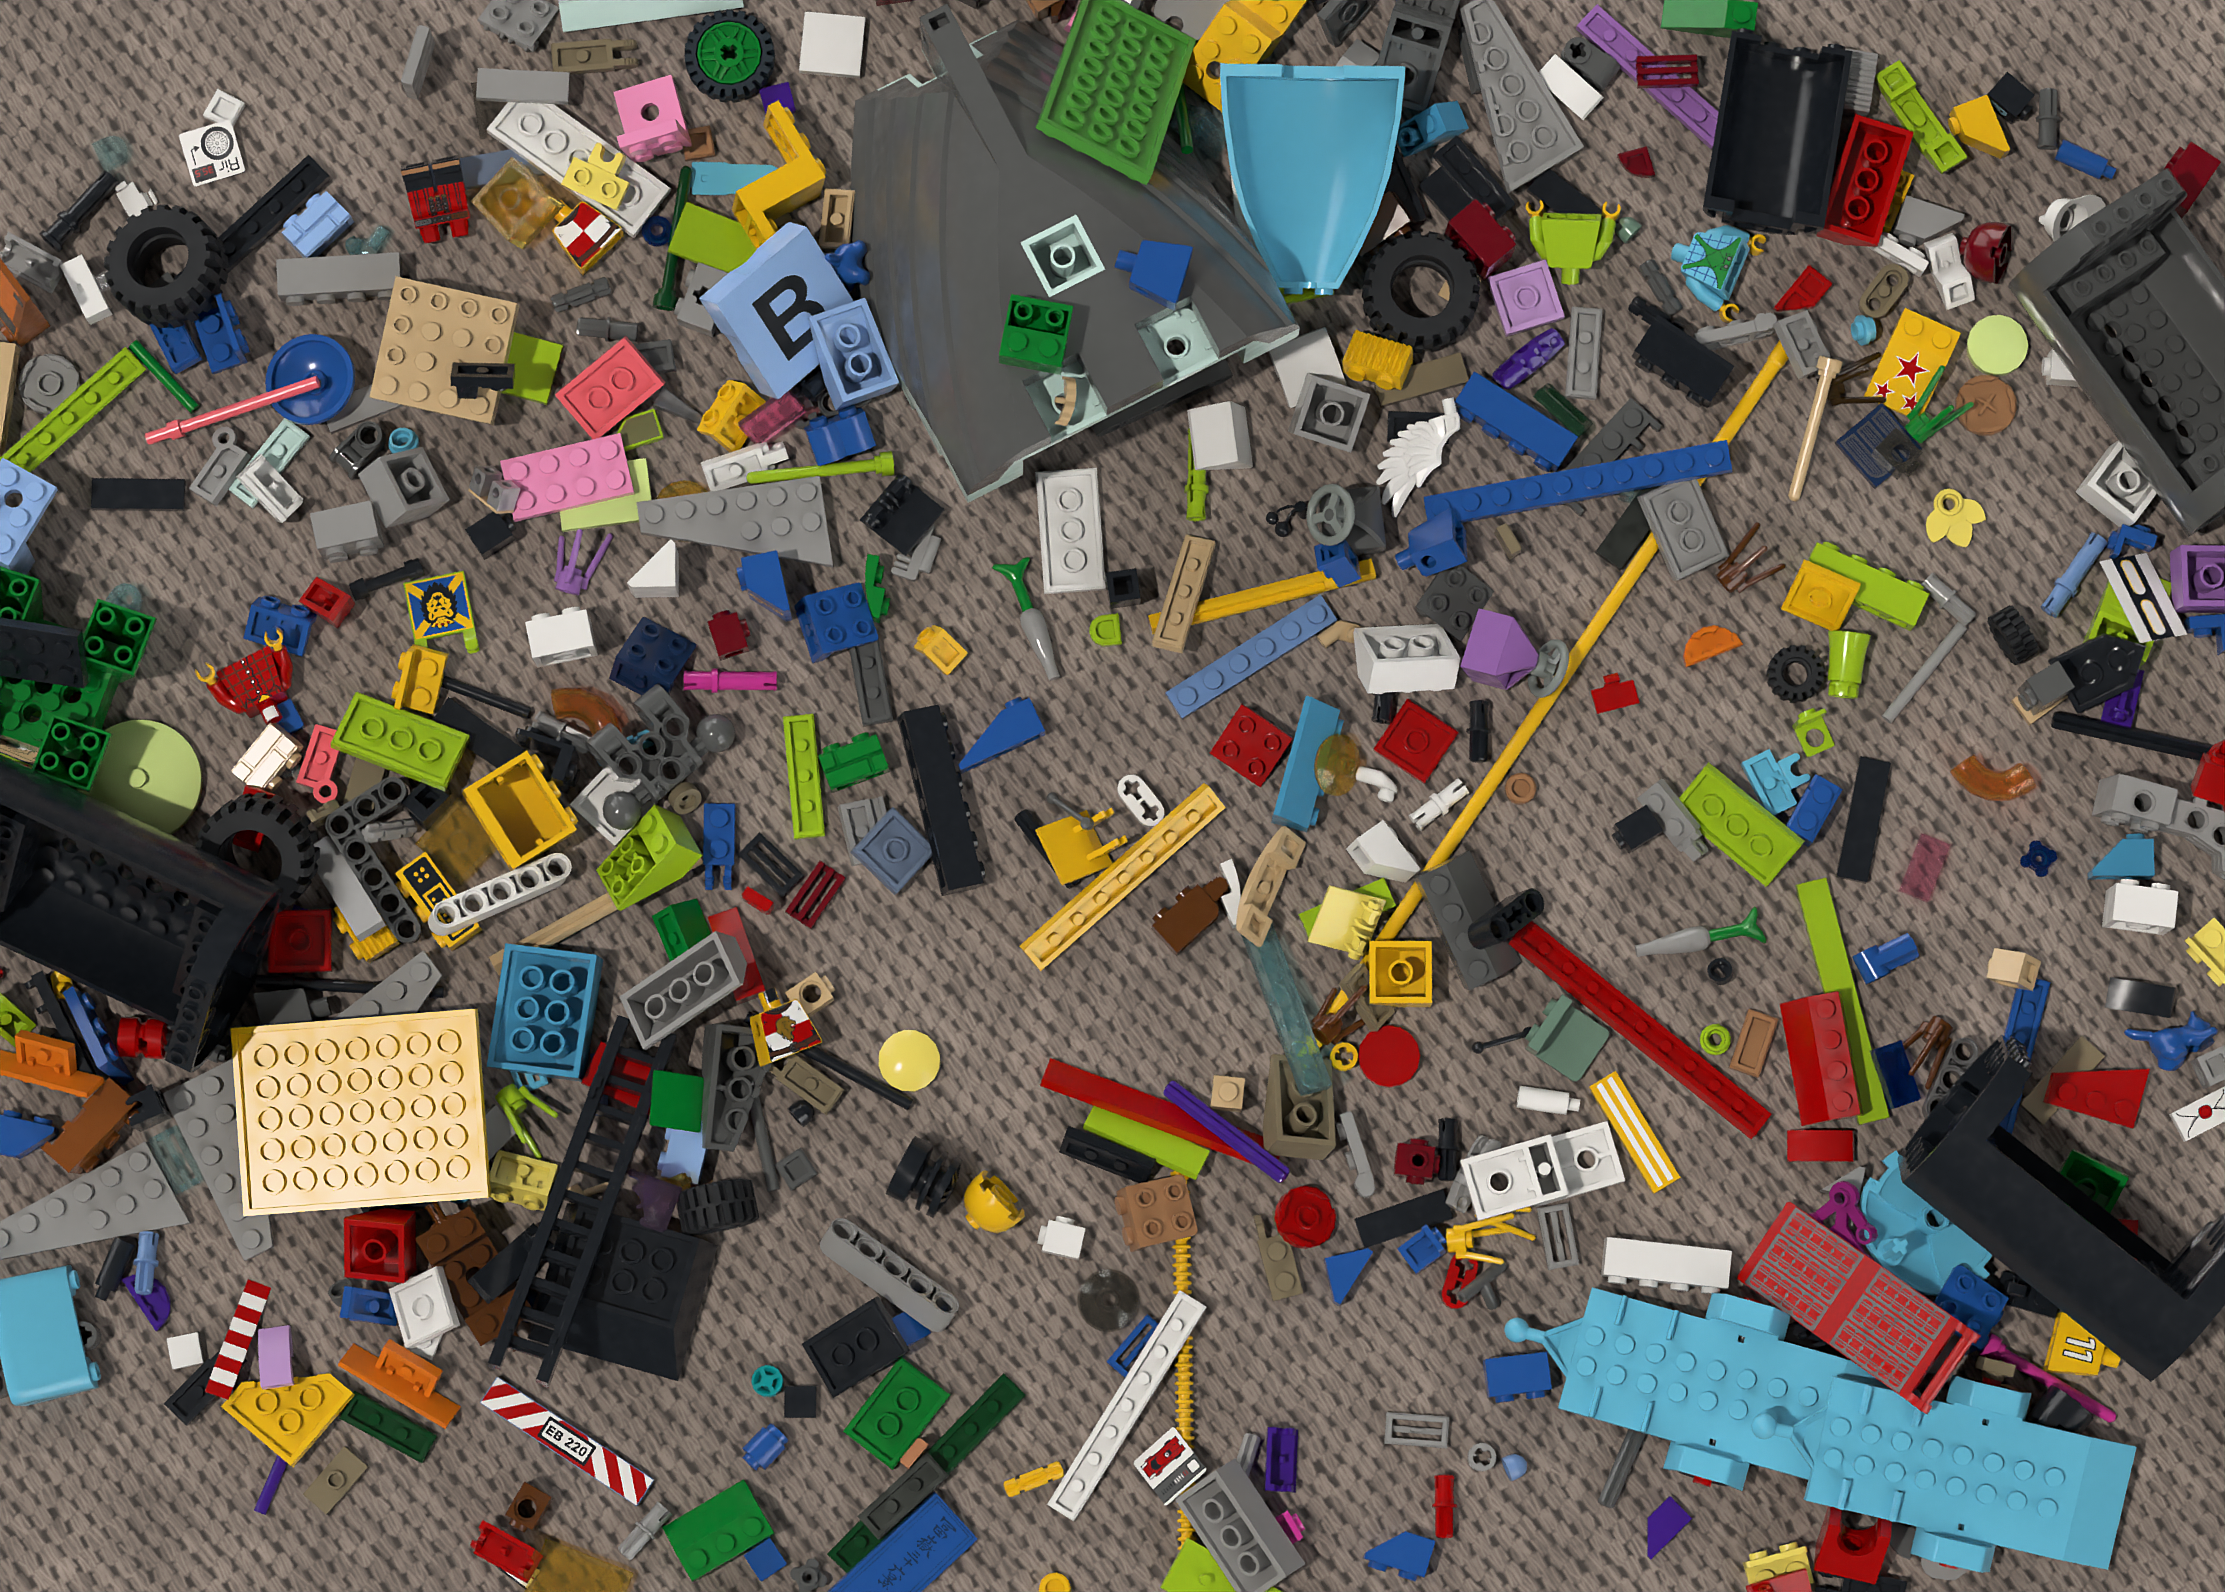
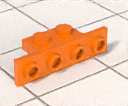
[0,1030,104,1098]
[338,1339,461,1429]

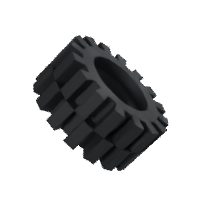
[1987,605,2038,665]
[1766,645,1824,703]

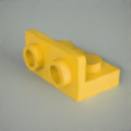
[697,380,767,452]
[391,644,449,714]

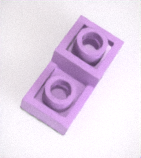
[258,1325,294,1390]

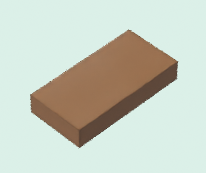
[1728,1009,1778,1078]

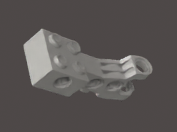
[2092,773,2225,880]

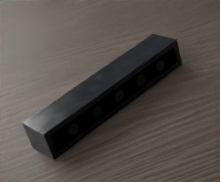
[897,704,985,896]

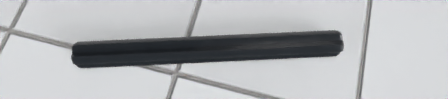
[2051,711,2213,761]

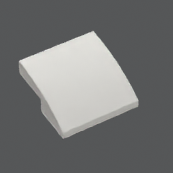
[1269,327,1347,408]

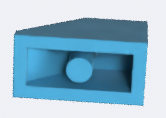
[2087,834,2155,880]

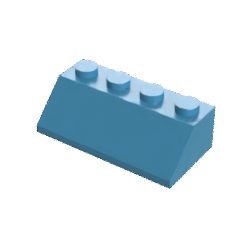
[1271,696,1344,832]

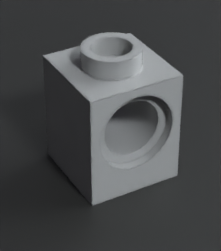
[2190,1045,2225,1089]

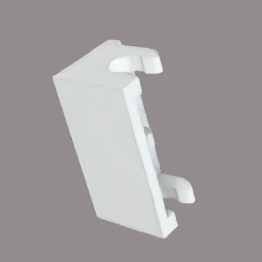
[236,454,303,523]

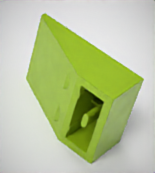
[2083,578,2171,668]
[596,804,703,911]

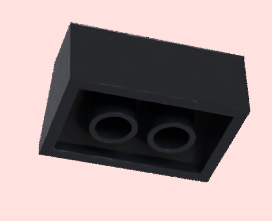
[1632,315,1734,408]

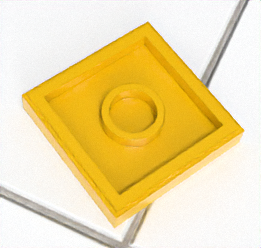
[1781,559,1861,631]

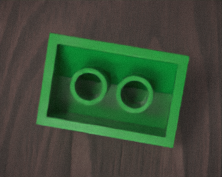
[662,1479,776,1582]

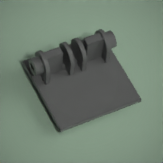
[1415,565,1494,642]

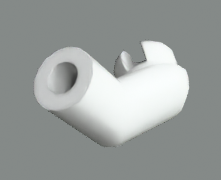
[1356,766,1397,803]

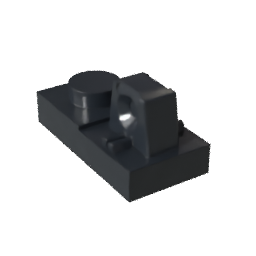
[450,362,515,399]
[1997,1271,2058,1319]

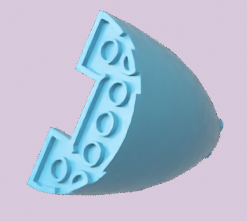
[1220,63,1405,295]

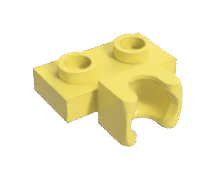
[561,143,630,211]

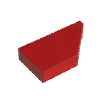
[1773,265,1833,312]

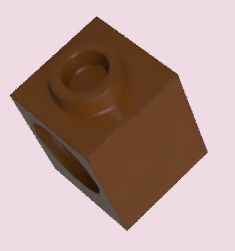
[505,1481,554,1533]

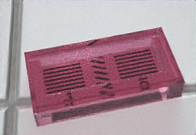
[738,390,806,444]
[1898,833,1950,903]

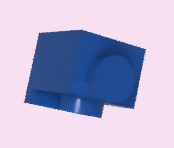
[1314,539,1361,588]

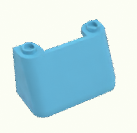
[0,1265,101,1406]

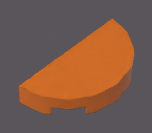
[1683,625,1743,668]

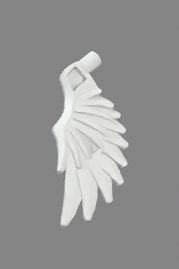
[1376,397,1460,517]

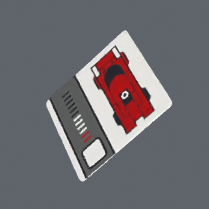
[1134,1427,1206,1505]

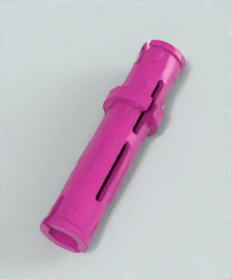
[684,668,777,693]

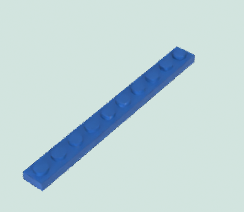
[1423,440,1733,523]

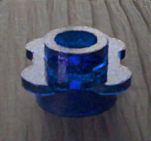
[2020,840,2057,877]

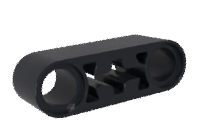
[1468,888,1544,950]

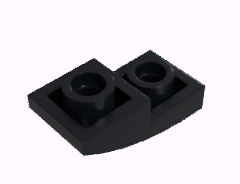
[2105,977,2176,1018]

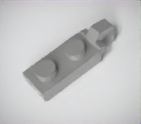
[1637,779,1709,862]

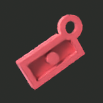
[296,724,341,804]

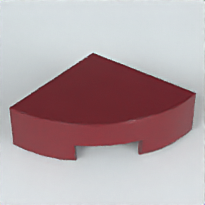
[1617,146,1655,178]

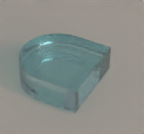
[92,136,129,172]

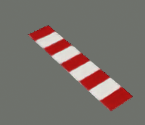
[205,1279,271,1400]

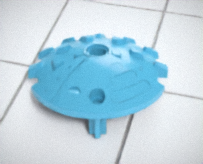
[1859,1151,1992,1296]

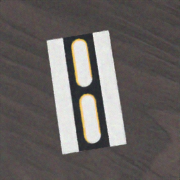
[2099,553,2187,643]

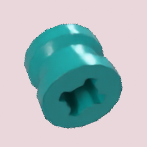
[751,1365,784,1398]

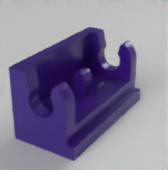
[1264,1427,1298,1493]

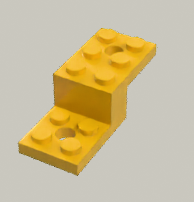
[1183,0,1308,112]

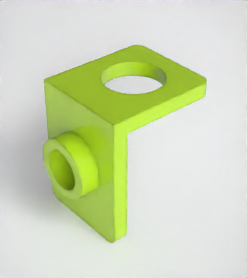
[1792,708,1834,757]

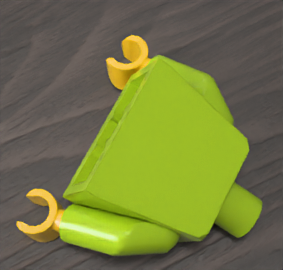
[1525,200,1621,285]

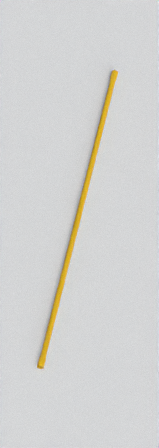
[1297,340,1788,1058]

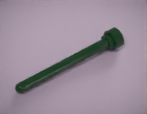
[652,166,692,311]

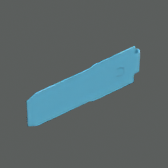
[690,162,778,195]

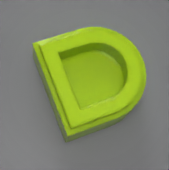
[1089,613,1122,647]

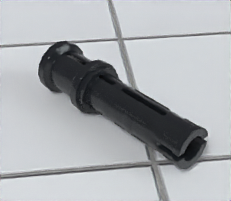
[39,170,119,252]

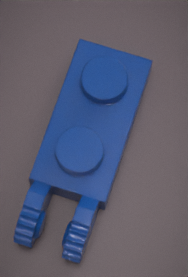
[703,803,735,890]

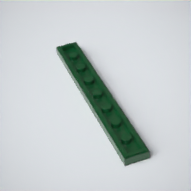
[827,1373,1026,1573]

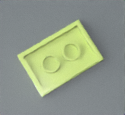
[560,458,652,532]

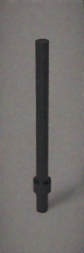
[256,973,444,998]
[744,1011,913,1111]

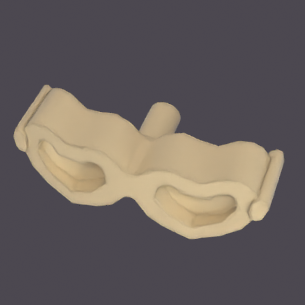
[1054,376,1077,426]

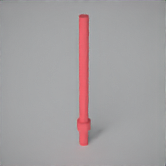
[145,376,320,445]

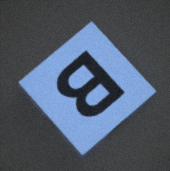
[699,222,853,399]

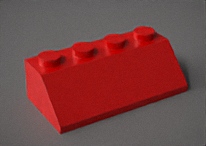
[1816,114,1914,247]
[1780,991,1863,1126]

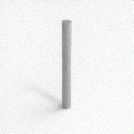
[1882,622,1967,724]

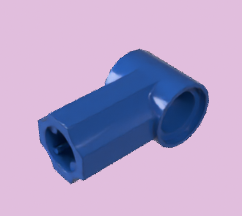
[1852,933,1919,985]

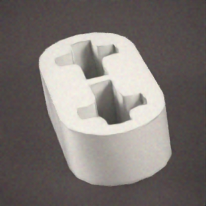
[1118,775,1164,828]

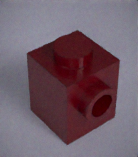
[707,610,751,661]

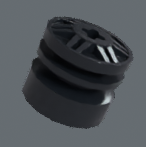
[886,1136,963,1218]

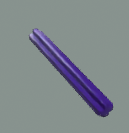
[1163,1081,1290,1183]

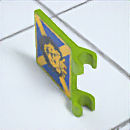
[403,571,480,654]

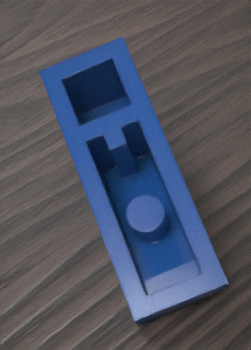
[958,697,1045,774]

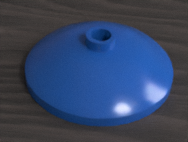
[265,334,355,425]

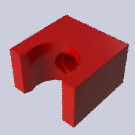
[1814,1506,1892,1584]

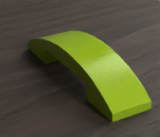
[1875,60,1968,174]

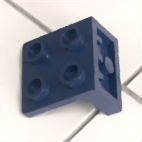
[609,617,696,696]

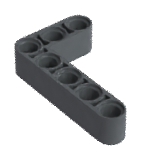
[325,777,423,944]

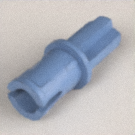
[133,1231,159,1295]

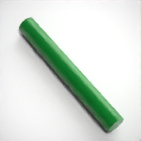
[1175,82,1193,154]
[128,340,200,414]

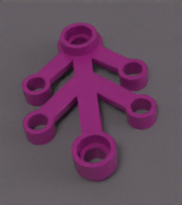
[1807,1181,1878,1260]

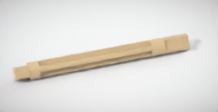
[489,858,703,976]

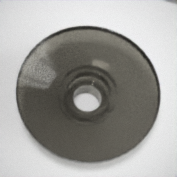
[1077,1269,1140,1332]

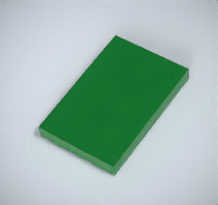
[843,1357,950,1470]

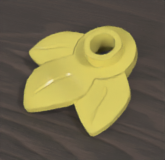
[1926,489,1986,548]

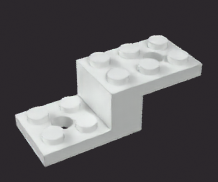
[1460,1121,1625,1222]

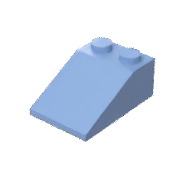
[808,298,899,411]

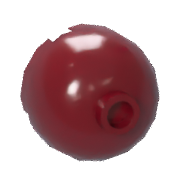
[1959,222,2013,284]

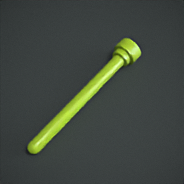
[746,451,894,484]

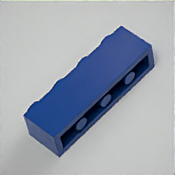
[1455,371,1578,472]

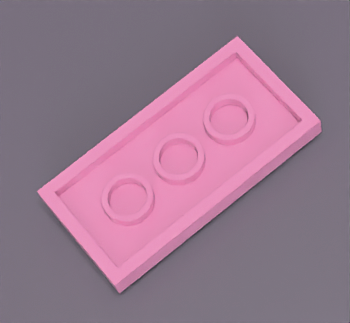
[500,433,635,522]

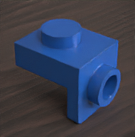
[2106,524,2158,559]
[1397,1224,1447,1275]

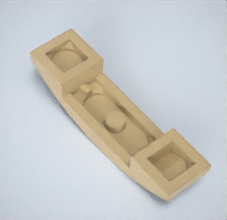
[1236,826,1306,947]

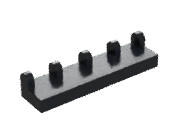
[24,971,97,1075]

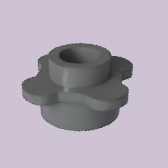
[790,1559,827,1592]

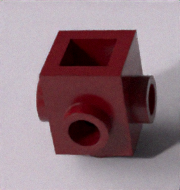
[1393,1139,1440,1185]

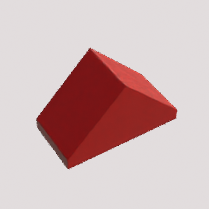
[298,577,355,629]

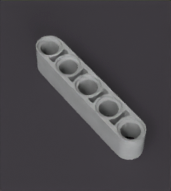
[820,1218,959,1332]

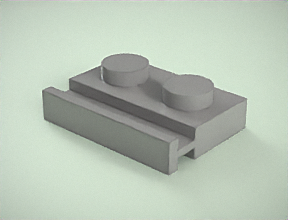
[837,796,886,866]

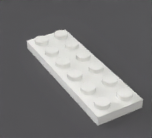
[487,102,671,238]

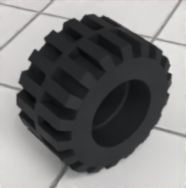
[675,1178,759,1236]

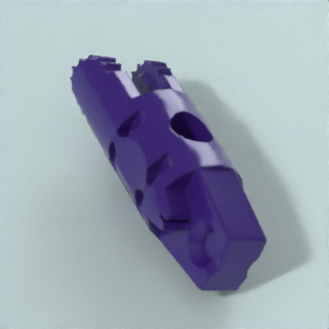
[1492,328,1565,389]

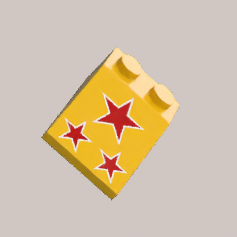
[1863,308,1961,416]

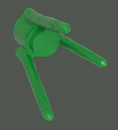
[1905,365,1974,443]

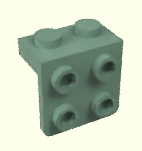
[1525,994,1609,1082]

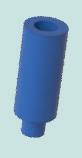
[2054,140,2116,180]

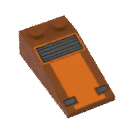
[0,258,51,347]

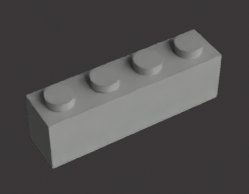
[276,252,403,306]

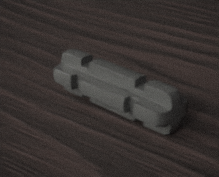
[1639,259,1682,316]
[551,277,611,313]

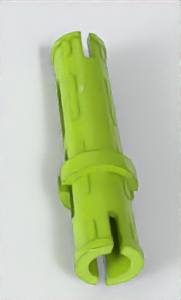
[1184,428,1209,522]

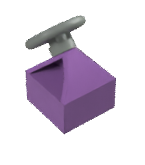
[1460,608,1569,698]

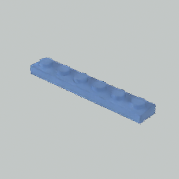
[1165,594,1337,719]

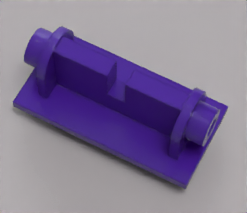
[2100,669,2144,728]

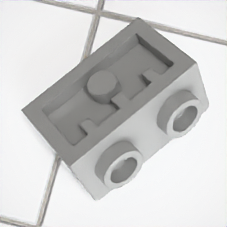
[1773,310,1830,380]

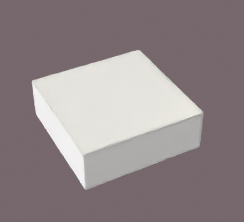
[203,89,245,126]
[167,1332,204,1370]

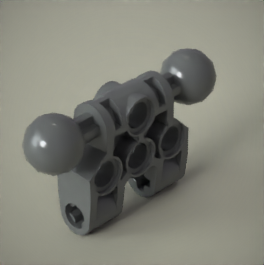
[585,684,735,830]

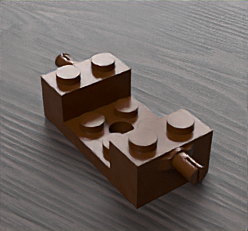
[415,1201,532,1352]

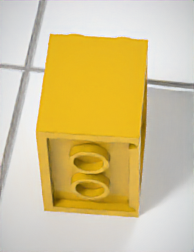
[462,750,578,871]

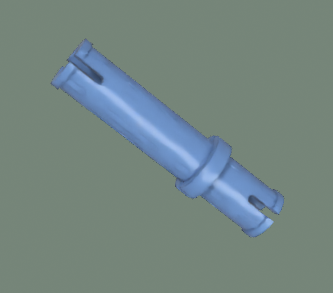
[2041,532,2108,618]

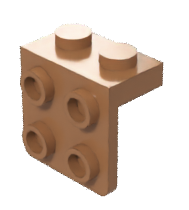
[1114,1175,1198,1252]

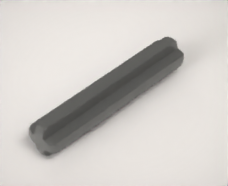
[1598,1429,1645,1508]

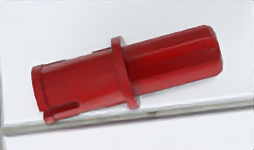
[1432,1475,1457,1539]

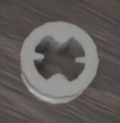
[1467,1443,1496,1472]

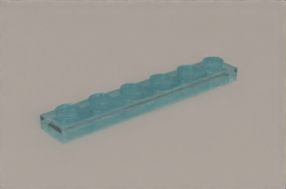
[1241,916,1332,1096]

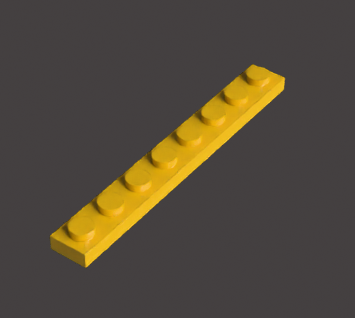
[1019,783,1226,971]

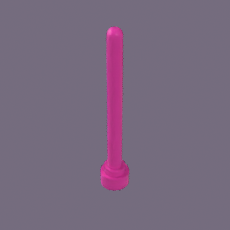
[1979,1333,2116,1423]

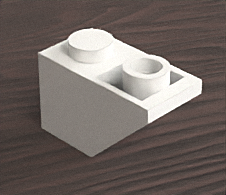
[1346,820,1420,883]

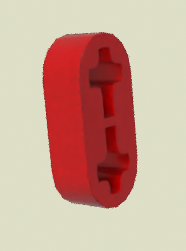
[1441,1251,1478,1310]

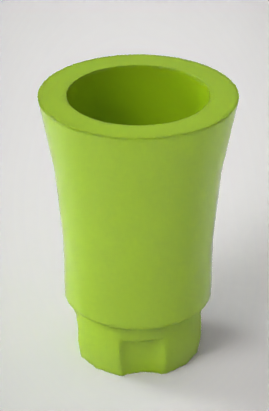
[1827,631,1871,699]

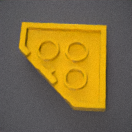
[221,1373,355,1467]

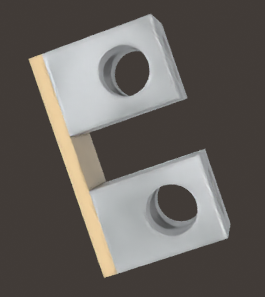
[468,465,520,514]

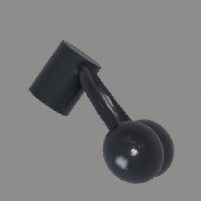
[1266,501,1307,537]

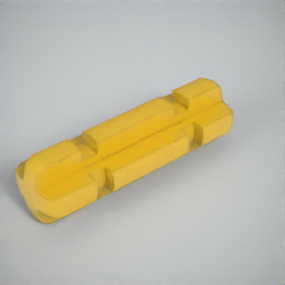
[1003,1461,1064,1497]

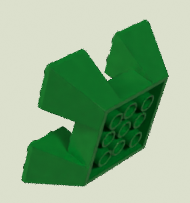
[0,566,157,792]

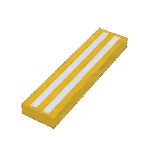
[1588,1071,1681,1194]

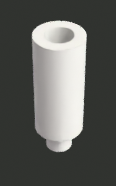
[1516,1086,1580,1115]

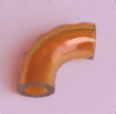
[551,688,623,736]
[1950,754,2036,801]

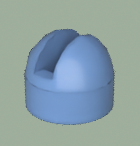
[1501,1454,1527,1481]

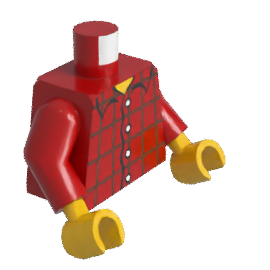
[195,627,293,725]

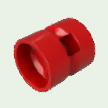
[117,1016,168,1059]

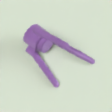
[554,529,613,595]

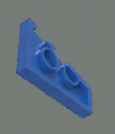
[62,986,134,1086]

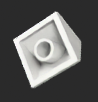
[1187,401,1253,470]
[627,539,679,598]

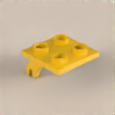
[1035,808,1128,885]

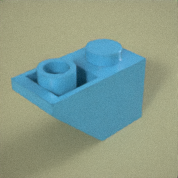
[1397,101,1469,157]

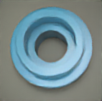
[1851,315,1877,346]
[388,428,419,454]

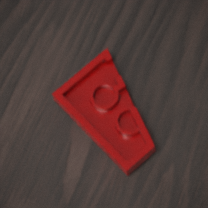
[2043,1068,2150,1129]

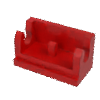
[470,1520,543,1583]

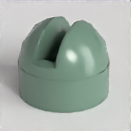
[1615,217,1642,244]

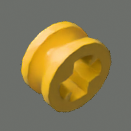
[1330,1042,1358,1071]

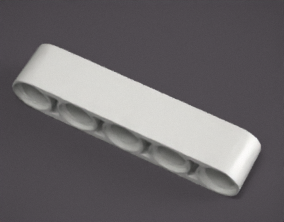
[428,853,572,936]

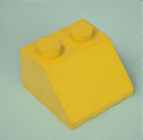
[1369,941,1432,1007]

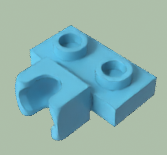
[1740,749,1811,816]

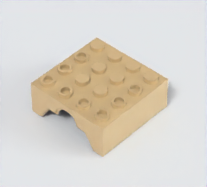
[370,276,520,425]

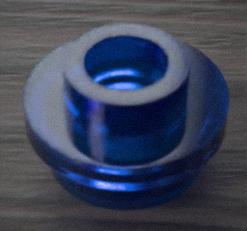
[642,216,671,247]

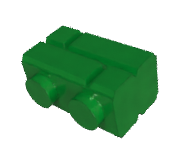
[818,732,890,793]

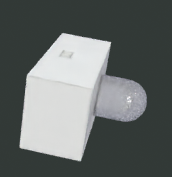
[60,254,113,325]

